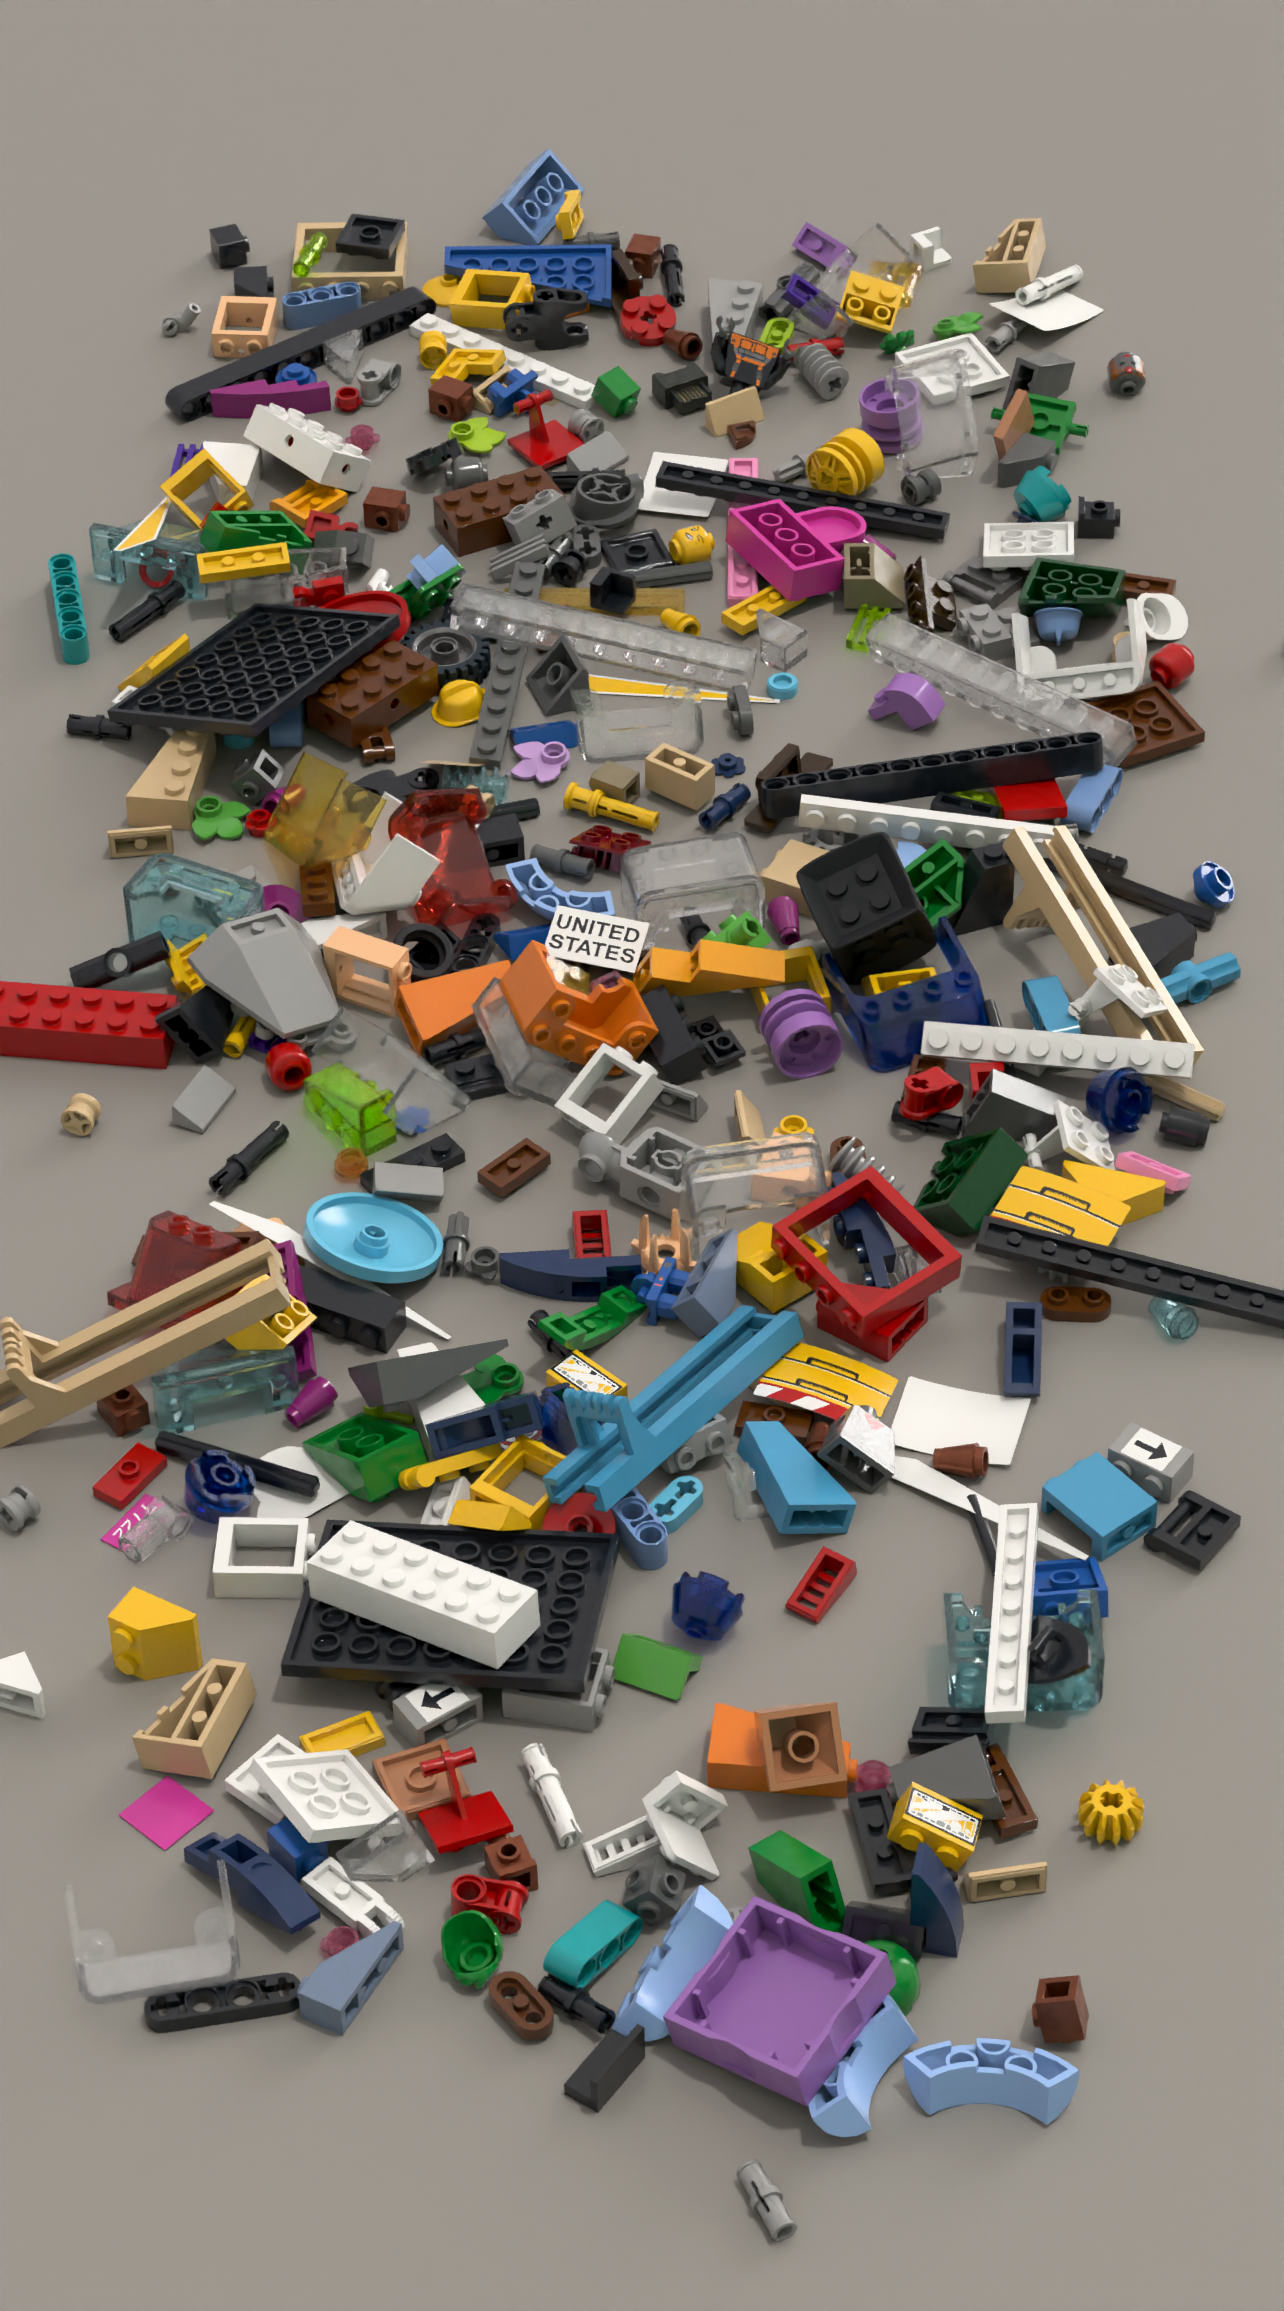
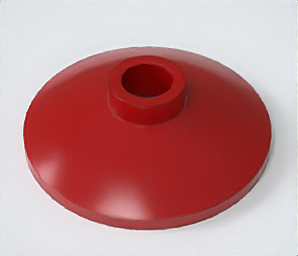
[542,1493,616,1533]

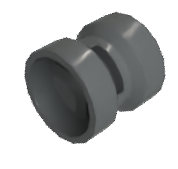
[900,468,942,506]

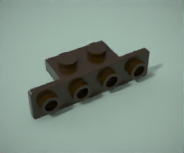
[611,249,649,321]
[904,556,957,650]
[744,743,833,832]

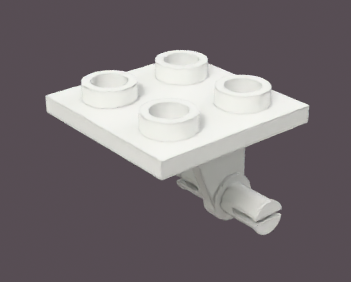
[1068,964,1168,1018]
[1022,1100,1115,1171]

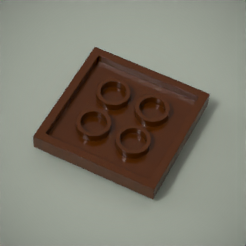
[1076,681,1205,768]

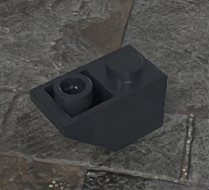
[234,266,274,297]

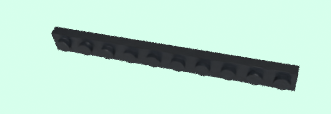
[655,461,950,540]
[975,1215,1284,1329]

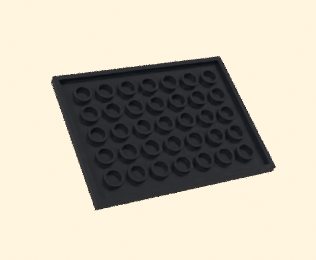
[107,603,401,738]
[281,1520,620,1692]

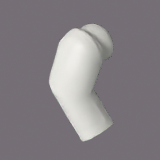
[366,568,393,591]

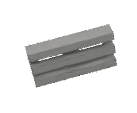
[489,533,550,580]

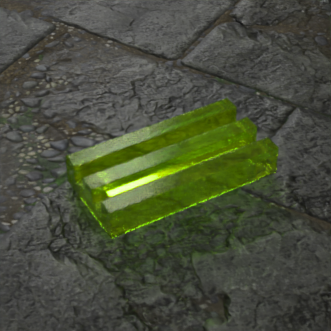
[846,604,891,653]

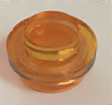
[334,1148,369,1179]

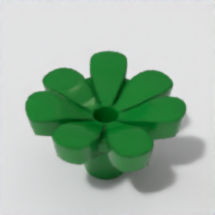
[879,330,915,354]

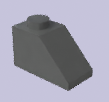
[998,432,1058,488]
[312,530,375,568]

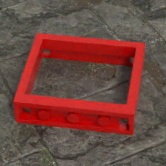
[771,1165,962,1339]

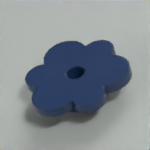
[1012,511,1038,523]
[711,753,746,778]

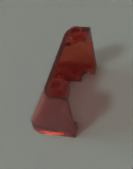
[388,788,518,927]

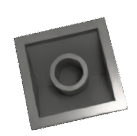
[525,633,591,716]

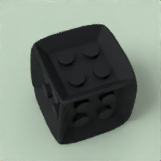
[796,832,937,986]

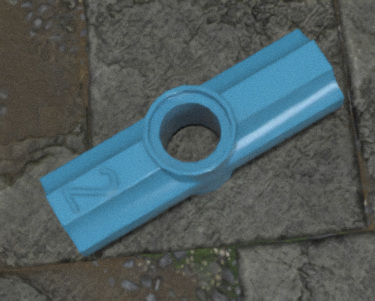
[1160,952,1241,1004]

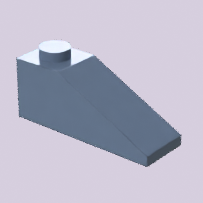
[671,1228,738,1338]
[297,1921,404,2036]

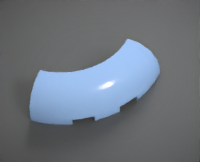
[505,858,616,921]
[612,1885,733,2042]
[808,1994,919,2137]
[903,2038,1080,2125]

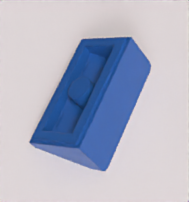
[509,720,578,748]
[493,923,551,960]

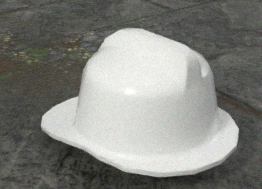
[1123,593,1188,641]

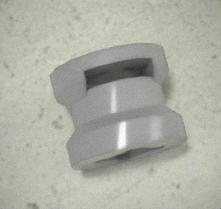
[568,409,604,443]
[0,1484,41,1531]

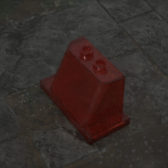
[107,1210,243,1330]

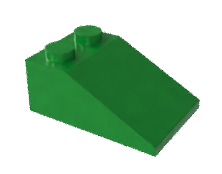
[302,1412,427,1502]

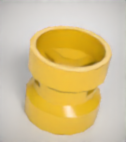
[419,330,448,370]

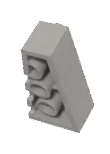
[708,278,763,372]

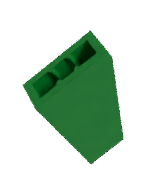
[748,1830,846,1933]

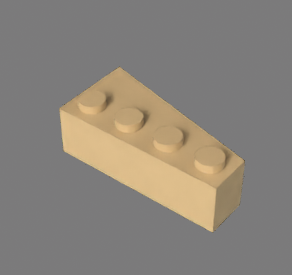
[125,729,217,831]

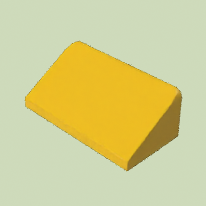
[448,1499,532,1531]

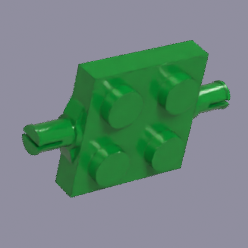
[991,393,1089,455]

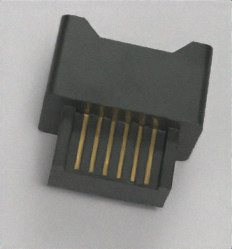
[652,362,712,414]

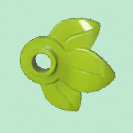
[448,417,506,454]

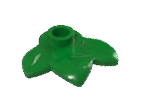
[461,1354,524,1405]

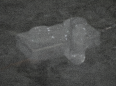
[723,1452,771,1521]

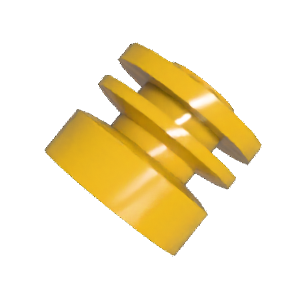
[806,428,885,496]

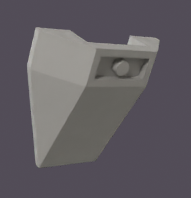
[187,908,341,1039]

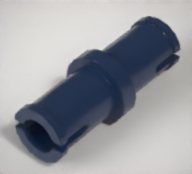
[698,783,751,831]

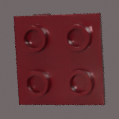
[569,825,651,875]

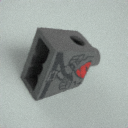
[817,1405,895,1494]

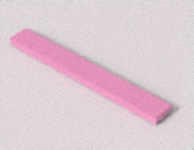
[728,458,758,607]

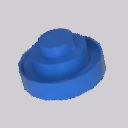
[275,363,317,386]
[1193,861,1235,908]

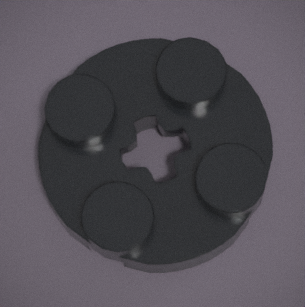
[405,437,464,476]

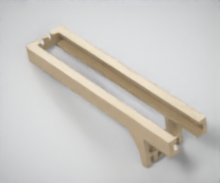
[1002,825,1204,1066]
[0,1238,291,1449]

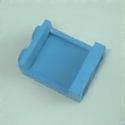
[1041,1452,1158,1562]

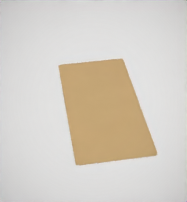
[419,760,486,767]

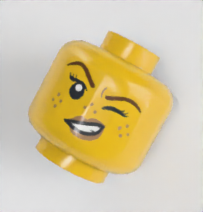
[668,525,715,565]

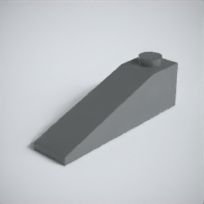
[348,1339,509,1413]

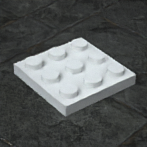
[895,332,1010,407]
[983,522,1074,571]
[249,1749,408,1843]

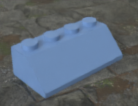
[482,148,584,245]

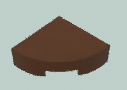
[727,420,756,450]

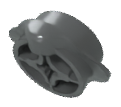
[568,473,644,529]

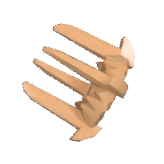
[631,1208,697,1275]

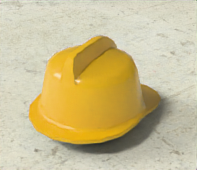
[431,680,485,727]

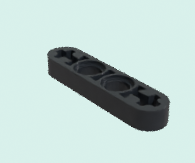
[445,913,501,975]
[144,1973,300,2033]

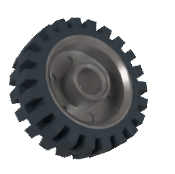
[401,619,490,696]

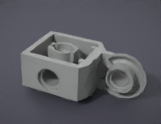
[578,1126,716,1220]

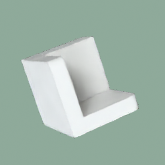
[910,227,952,272]

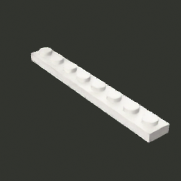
[409,313,597,410]
[798,794,1055,858]
[921,1021,1195,1079]
[984,1503,1039,1724]

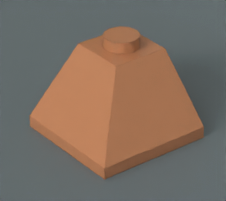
[753,1702,848,1792]

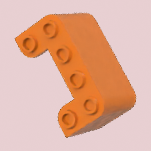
[500,940,659,1076]

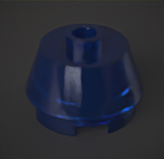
[1086,1067,1153,1134]
[184,1449,256,1524]
[671,1571,745,1641]

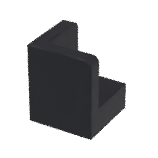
[590,566,636,615]

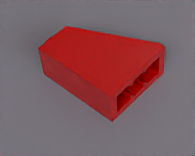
[816,1283,928,1363]

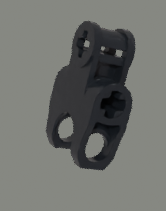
[503,288,589,351]
[342,767,442,828]

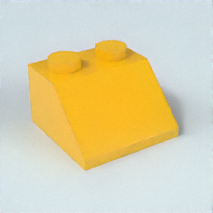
[107,1586,203,1681]

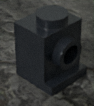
[1078,496,1120,539]

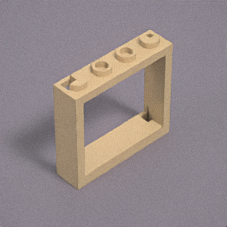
[291,221,409,300]

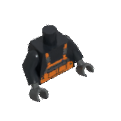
[710,315,801,395]

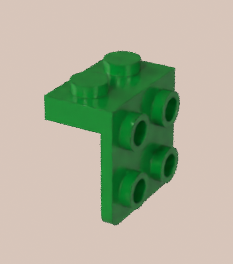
[388,564,464,622]

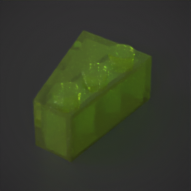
[303,1062,397,1159]

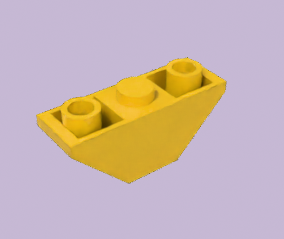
[1062,1160,1166,1226]

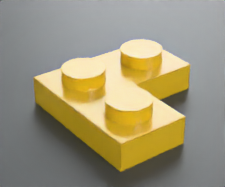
[430,348,506,385]

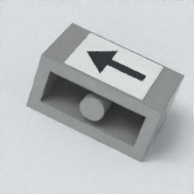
[1107,1422,1195,1503]
[392,1684,484,1748]

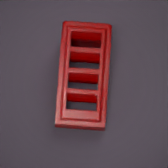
[572,1210,612,1259]
[785,1546,857,1624]

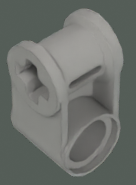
[357,358,402,406]

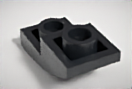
[691,1015,746,1067]

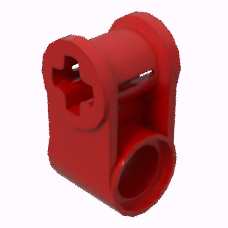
[899,1066,964,1120]
[451,1874,529,1934]

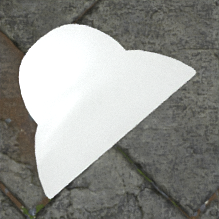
[250,1446,349,1518]

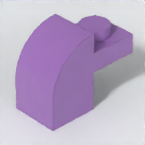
[868,673,946,730]

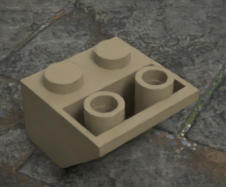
[843,543,905,610]

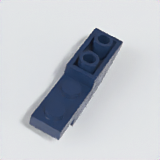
[825,1172,896,1289]
[499,1249,642,1302]
[184,1832,321,1935]

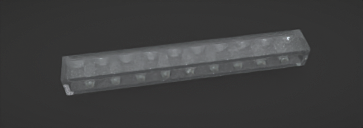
[450,582,758,692]
[865,613,1137,767]

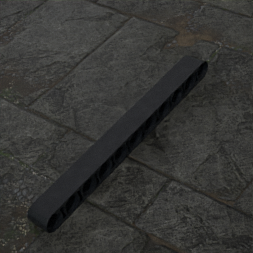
[165,286,436,422]
[761,732,1104,819]

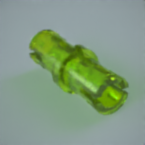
[292,232,328,277]

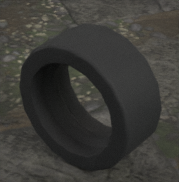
[392,923,454,983]

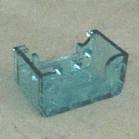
[123,853,265,943]
[942,1589,1105,1712]

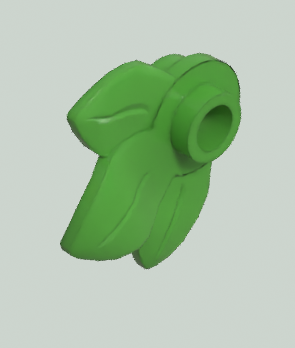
[933,312,984,341]
[192,796,250,840]

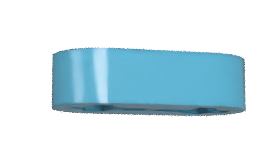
[649,1476,703,1534]

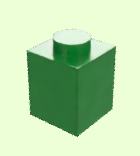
[591,366,641,418]

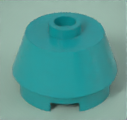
[1013,465,1072,522]

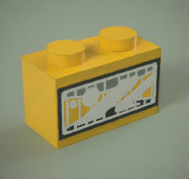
[545,1349,628,1426]
[887,1782,983,1871]

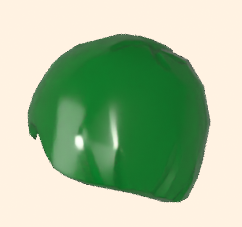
[441,1910,504,1990]

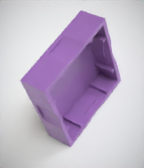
[663,1896,897,2106]

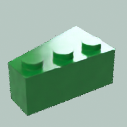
[199,511,313,573]

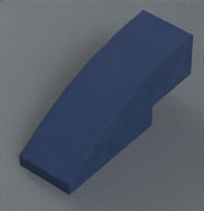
[1004,1301,1042,1397]
[425,1390,546,1460]
[910,1843,964,1958]

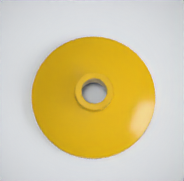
[422,274,462,308]

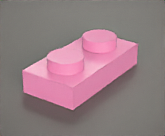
[1114,1151,1192,1194]

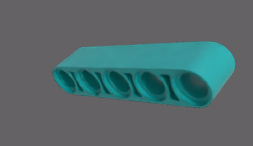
[48,553,90,665]

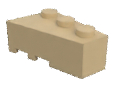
[973,218,1046,293]
[132,1658,257,1779]

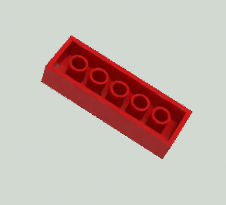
[0,981,178,1069]

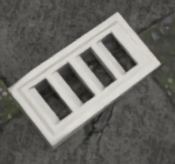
[583,1814,665,1877]

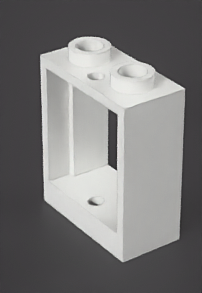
[554,1042,664,1144]
[212,1517,317,1599]

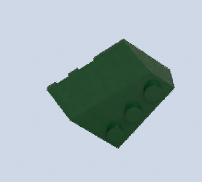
[1018,558,1126,617]
[914,1127,1028,1236]

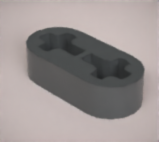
[572,524,601,569]

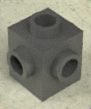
[230,749,285,806]
[622,1853,686,1926]

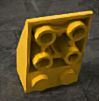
[736,1221,828,1313]

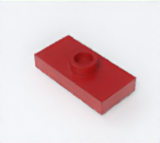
[92,1442,168,1510]

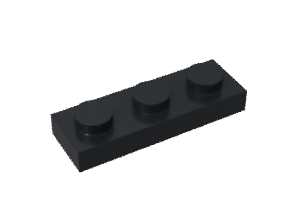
[360,1133,466,1194]
[848,1788,912,1895]

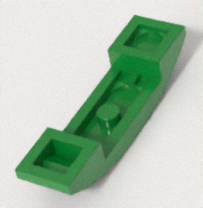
[537,1285,647,1350]

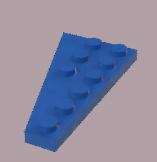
[444,244,612,308]

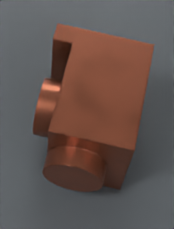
[96,1384,150,1437]
[484,1834,538,1898]

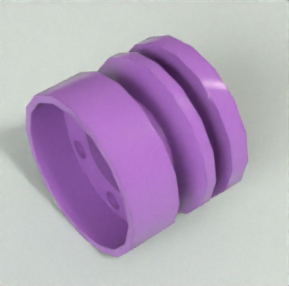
[859,377,923,454]
[759,988,843,1079]

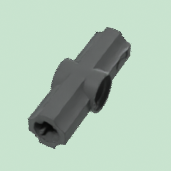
[759,262,820,324]

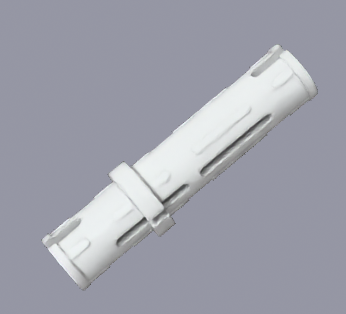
[1015,265,1083,305]
[521,1743,583,1848]

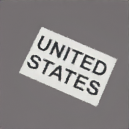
[545,905,650,973]

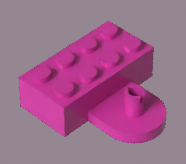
[725,499,867,602]

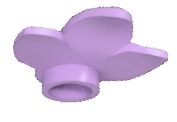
[511,742,570,784]

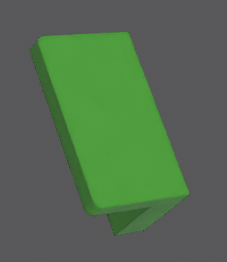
[612,1633,703,1700]

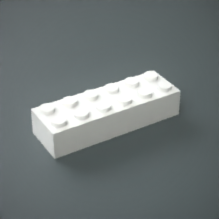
[306,1520,541,1669]

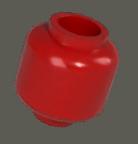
[1149,643,1195,689]
[265,1042,312,1092]

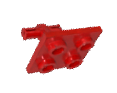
[507,389,585,469]
[417,1747,514,1854]

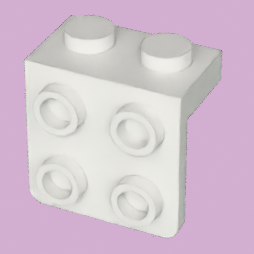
[642,1771,728,1881]

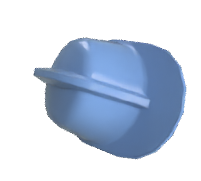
[1033,607,1083,647]

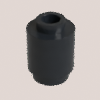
[1159,1106,1211,1147]

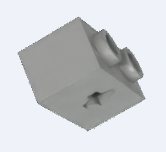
[502,489,577,546]

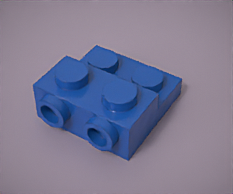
[1032,1557,1109,1622]

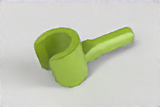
[363,1406,415,1425]

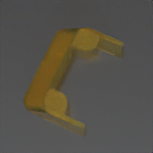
[264,752,387,868]

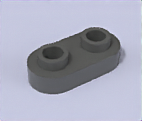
[727,685,754,735]

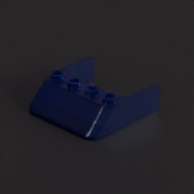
[821,916,988,1073]

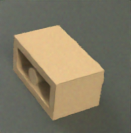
[645,742,715,811]

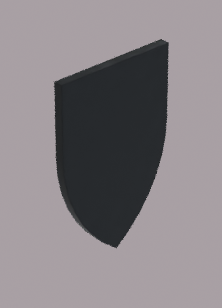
[1028,1614,1092,1684]

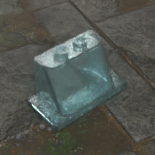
[89,519,209,601]
[150,1339,299,1434]

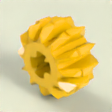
[1077,1778,1144,1846]

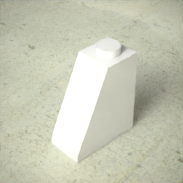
[203,441,263,505]

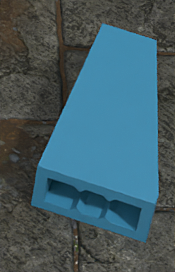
[737,1421,857,1534]

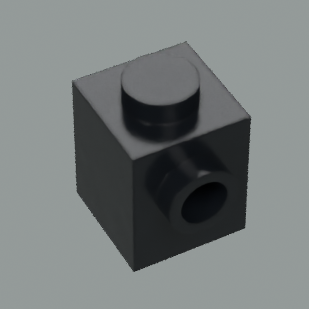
[209,224,250,269]

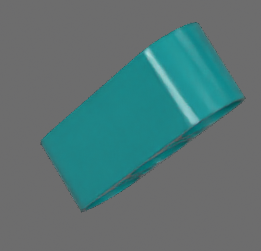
[543,1900,643,1989]

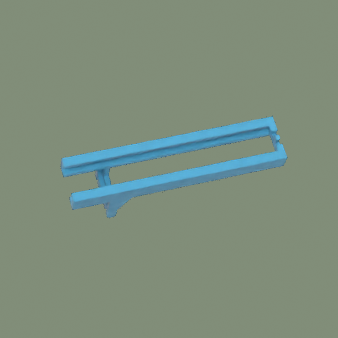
[542,1305,804,1512]

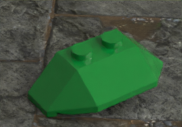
[905,838,965,930]

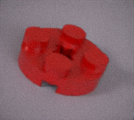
[619,294,676,346]

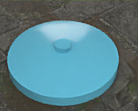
[303,1192,444,1283]

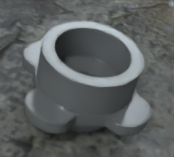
[465,1246,500,1281]

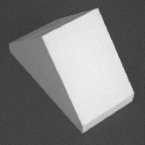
[0,1651,46,1719]

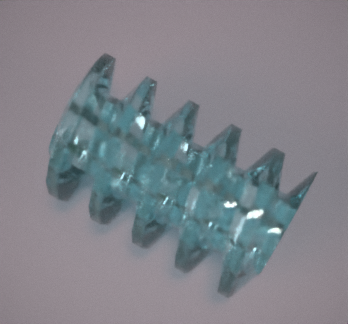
[442,764,510,805]

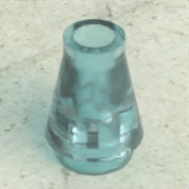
[1148,1297,1199,1340]

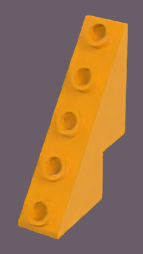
[633,939,785,997]

